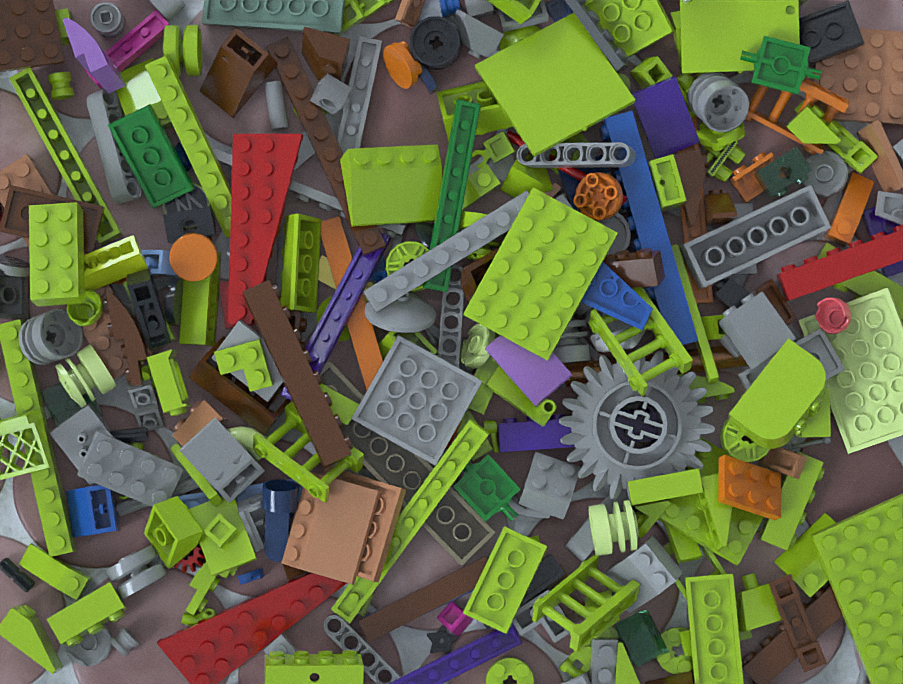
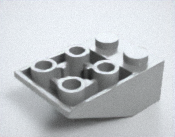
[180,418,265,503]

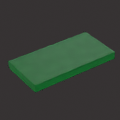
[108,104,195,209]

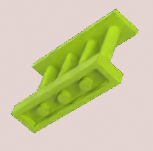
[589,287,693,397]
[253,401,364,503]
[532,554,640,652]

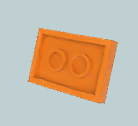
[718,455,781,520]

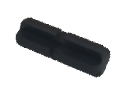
[0,558,35,592]

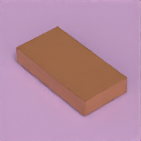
[760,447,808,479]

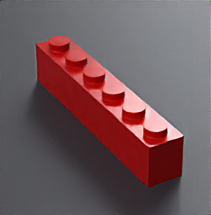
[776,225,903,302]

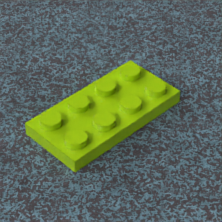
[463,526,548,634]

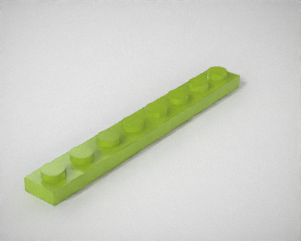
[145,54,231,238]

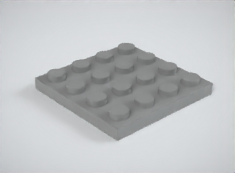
[352,335,482,466]

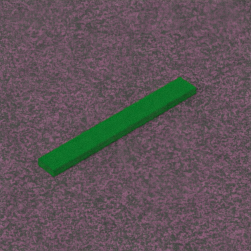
[423,99,481,292]

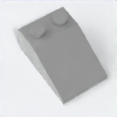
[604,535,683,613]

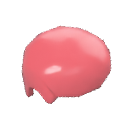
[815,297,852,334]

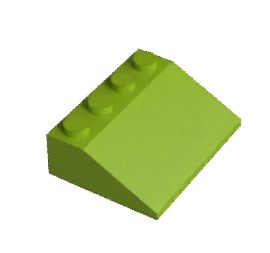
[340,144,442,226]

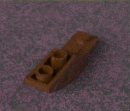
[103,292,149,387]

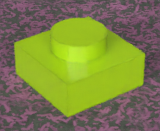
[203,514,238,548]

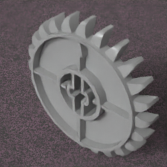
[559,347,715,503]

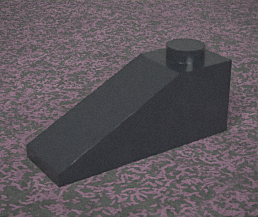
[127,268,172,349]

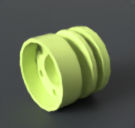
[55,344,116,408]
[588,500,639,556]

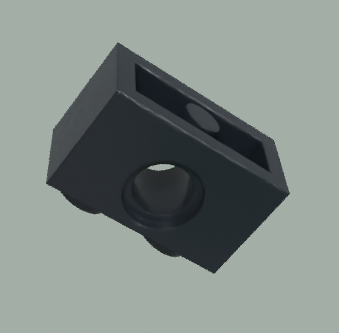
[163,206,217,244]

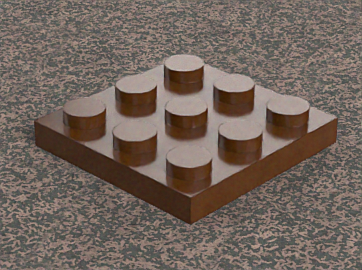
[0,0,65,72]

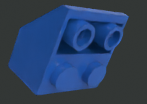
[66,485,120,538]

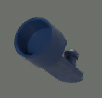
[262,479,299,562]

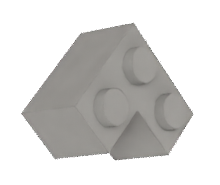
[513,588,570,643]

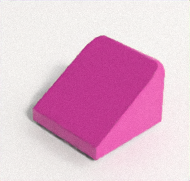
[437,601,473,637]

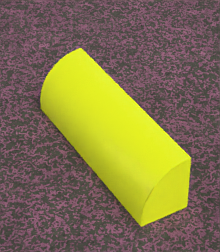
[84,235,148,291]

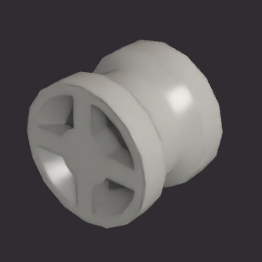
[110,627,140,657]

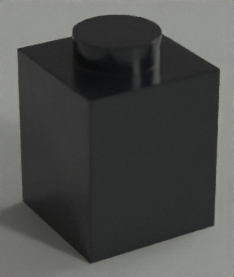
[713,277,750,309]

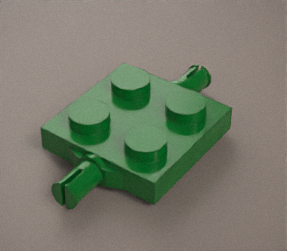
[740,36,822,95]
[453,454,521,522]

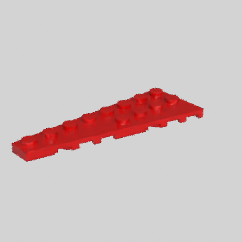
[228,134,303,325]
[157,572,347,684]

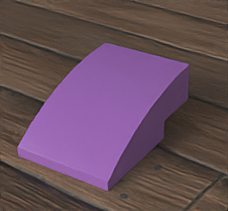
[63,17,126,93]
[485,335,572,407]

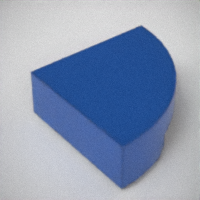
[238,568,265,585]

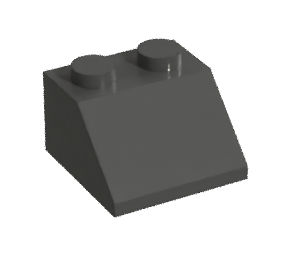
[0,270,29,320]

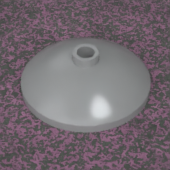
[365,292,436,333]

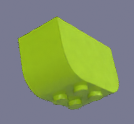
[729,338,826,449]

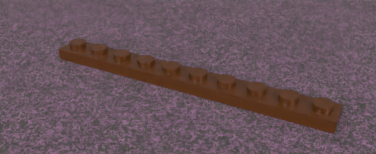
[266,37,386,256]

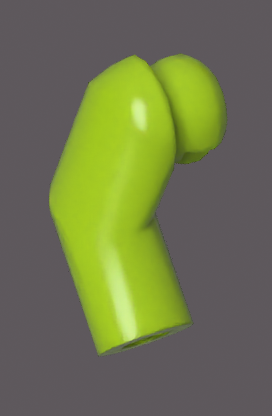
[181,608,216,626]

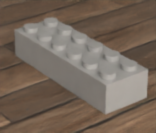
[679,185,831,290]

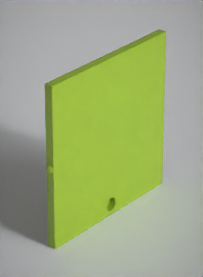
[680,0,800,74]
[475,13,635,157]

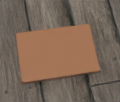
[856,120,903,193]

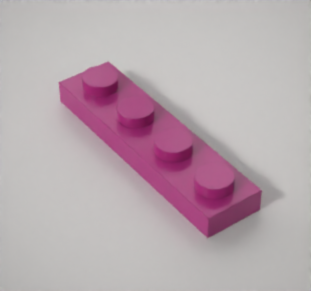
[84,9,170,88]

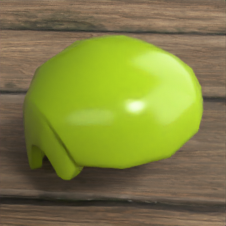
[66,289,104,326]

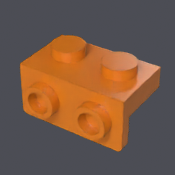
[730,152,785,203]

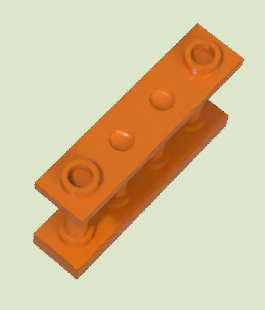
[745,78,850,155]

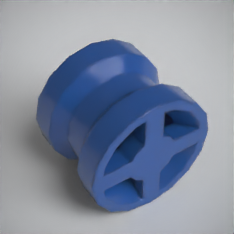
[439,0,461,18]

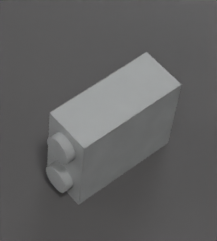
[718,292,796,369]

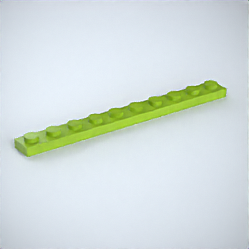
[331,419,490,624]

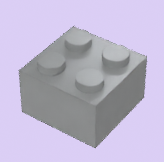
[518,452,581,520]

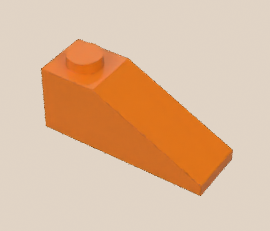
[824,172,874,246]

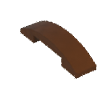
[768,574,827,672]

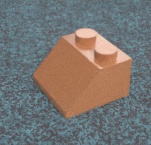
[172,400,227,446]

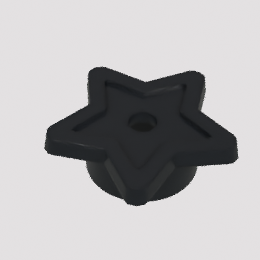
[427,625,457,654]

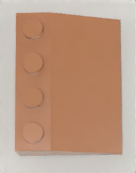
[281,471,381,585]

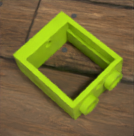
[648,154,686,212]

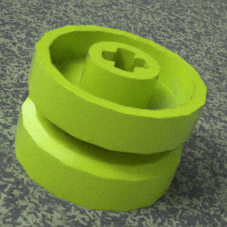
[163,25,203,77]

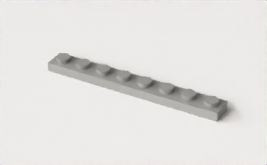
[363,191,529,312]

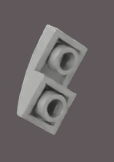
[128,379,164,431]

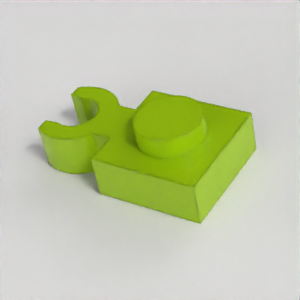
[472,131,516,168]

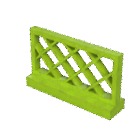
[0,409,54,480]

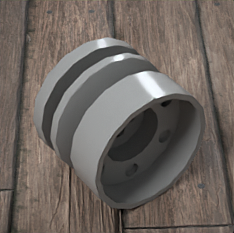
[687,72,749,132]
[19,308,83,365]
[553,318,591,364]

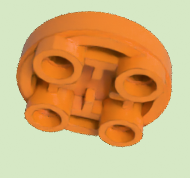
[383,41,422,89]
[574,172,623,221]
[169,233,218,281]

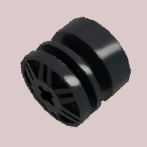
[410,16,462,70]

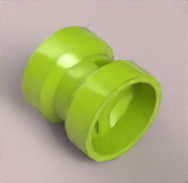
[47,72,75,100]

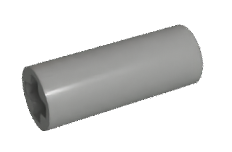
[265,81,289,131]

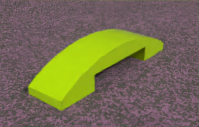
[794,100,878,174]

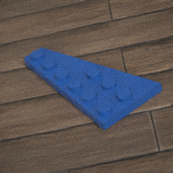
[581,262,653,331]

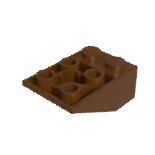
[200,28,278,118]

